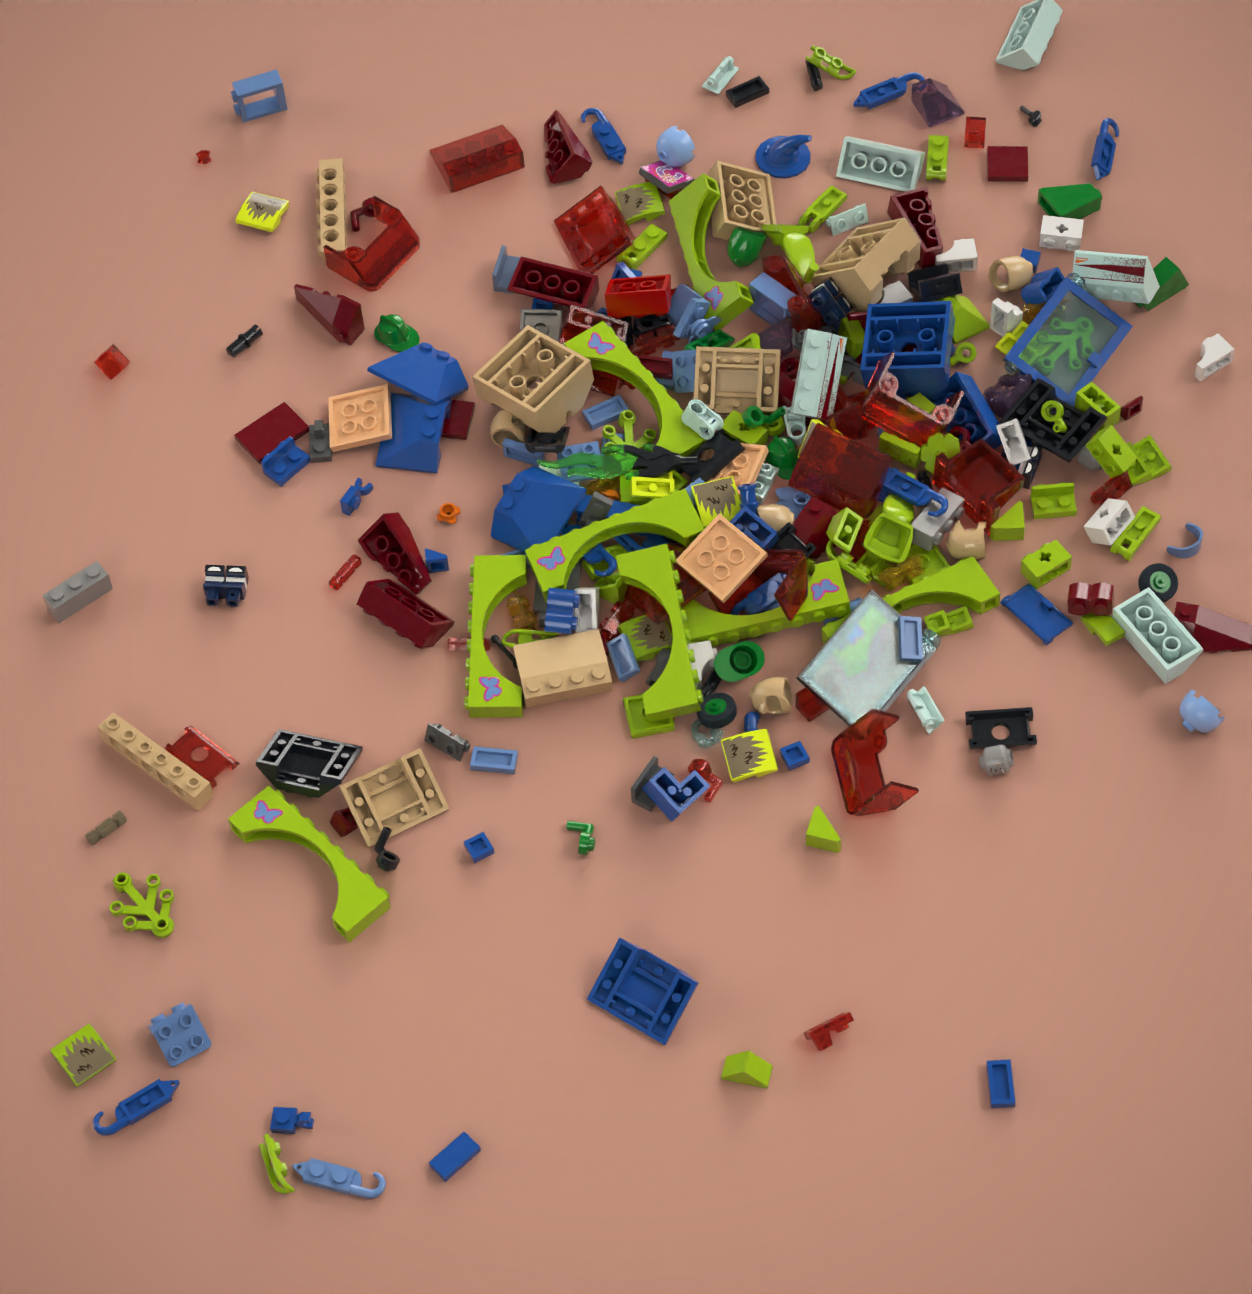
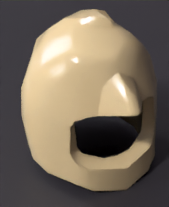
[988,256,1033,292]
[490,409,525,448]
[756,504,795,533]
[946,520,986,561]
[749,676,792,714]

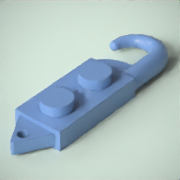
[292,1158,386,1199]

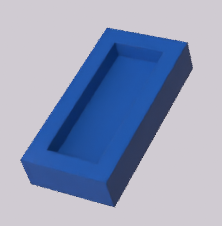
[986,1059,1015,1108]
[429,1132,481,1182]

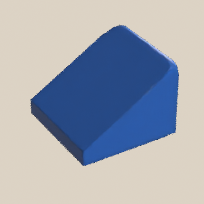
[425,548,449,573]

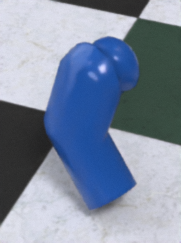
[744,711,760,732]

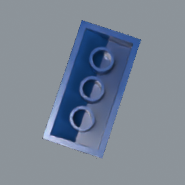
[928,371,1002,462]

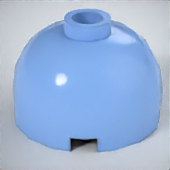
[656,126,695,167]
[1179,690,1225,733]

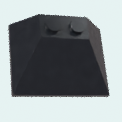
[1000,378,1107,463]
[256,729,363,798]

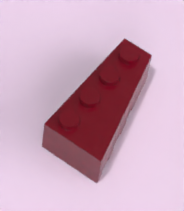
[887,186,943,269]

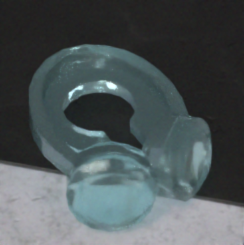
[691,719,724,748]

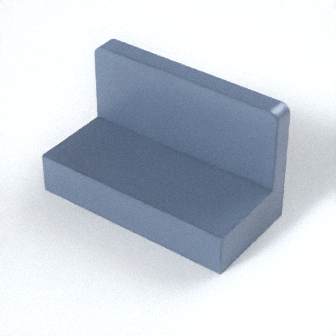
[492,245,521,294]

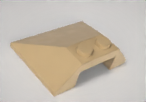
[694,346,781,415]
[339,748,449,847]

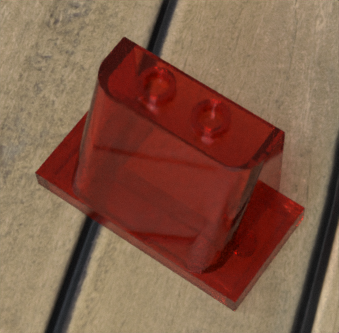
[932,438,1025,536]

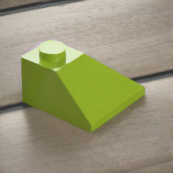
[934,295,990,345]

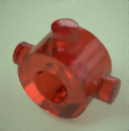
[196,150,212,164]

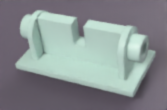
[702,56,739,95]
[825,204,869,236]
[907,686,945,735]

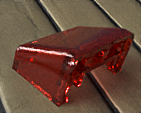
[762,255,827,343]

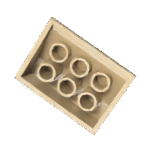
[707,160,777,241]
[513,629,612,708]

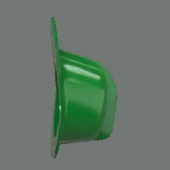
[374,314,420,352]
[765,435,806,480]
[714,641,765,682]

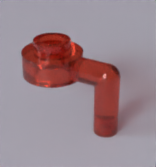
[688,759,723,802]

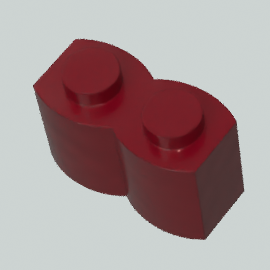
[1067,582,1114,616]

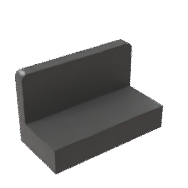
[631,756,674,812]

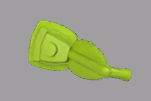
[761,224,819,284]
[863,472,916,564]

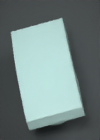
[755,463,779,504]

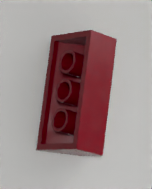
[507,256,600,311]
[357,579,455,649]

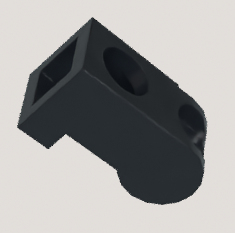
[632,313,674,345]

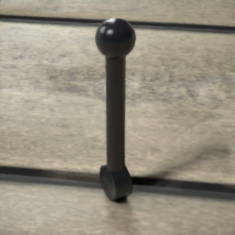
[491,635,517,669]

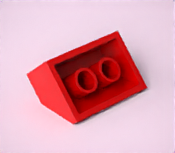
[604,274,671,319]

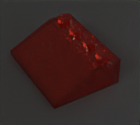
[429,124,525,193]
[788,423,892,520]

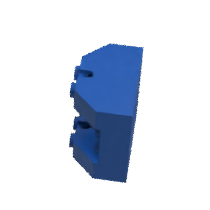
[860,301,955,400]

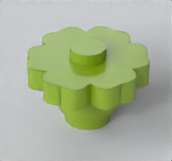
[920,432,964,476]

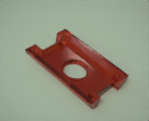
[164,725,240,789]

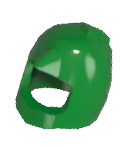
[727,228,767,268]

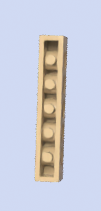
[316,158,348,265]
[98,712,214,811]

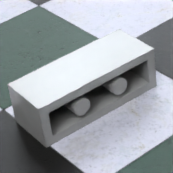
[911,488,965,552]
[43,561,113,623]

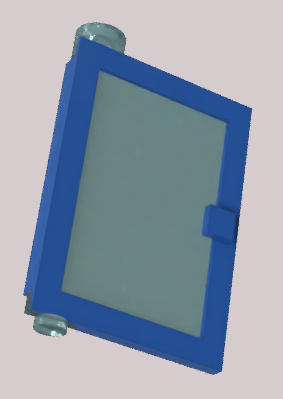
[1003,273,1133,406]

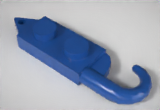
[854,72,926,109]
[581,108,626,164]
[1091,118,1119,180]
[878,469,949,517]
[561,523,617,577]
[731,573,798,615]
[93,1079,180,1136]

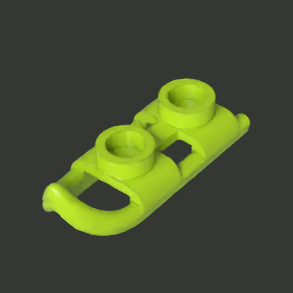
[805,45,856,80]
[826,540,873,584]
[501,629,558,648]
[259,1134,295,1194]

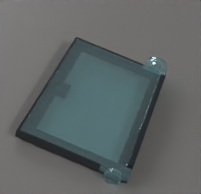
[796,590,941,738]

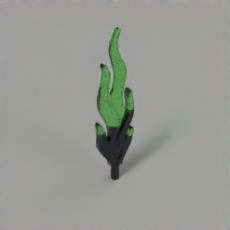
[537,444,697,480]

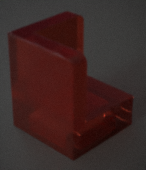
[964,116,986,148]
[94,344,130,380]

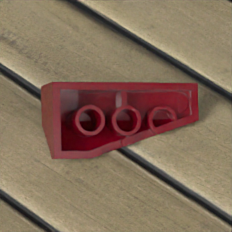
[773,497,837,574]
[357,512,432,594]

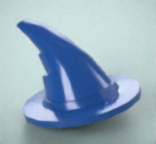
[756,134,812,178]

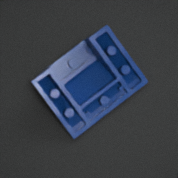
[367,342,469,405]
[375,393,452,473]
[491,466,587,553]
[587,938,699,1045]

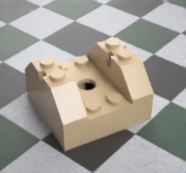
[811,218,921,314]
[472,325,594,433]

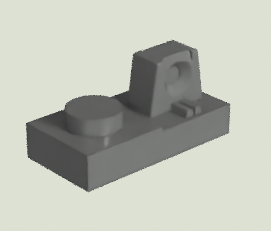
[309,420,332,463]
[578,491,614,527]

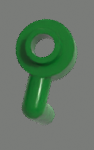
[742,406,786,429]
[566,821,595,855]

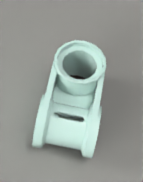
[681,399,724,440]
[782,406,807,446]

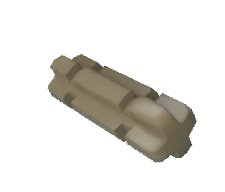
[85,811,127,845]

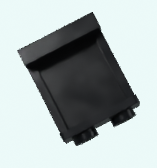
[907,263,963,302]

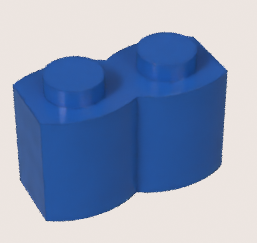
[1021,267,1065,307]
[544,588,580,634]

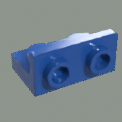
[261,436,311,487]

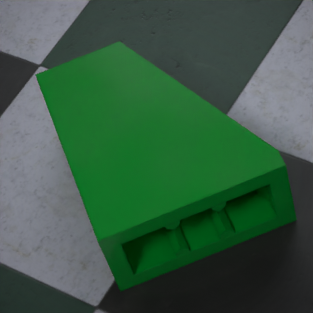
[1037,183,1102,219]
[1135,257,1189,311]

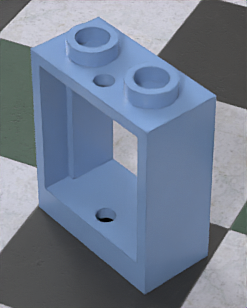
[230,69,287,123]
[749,272,800,335]

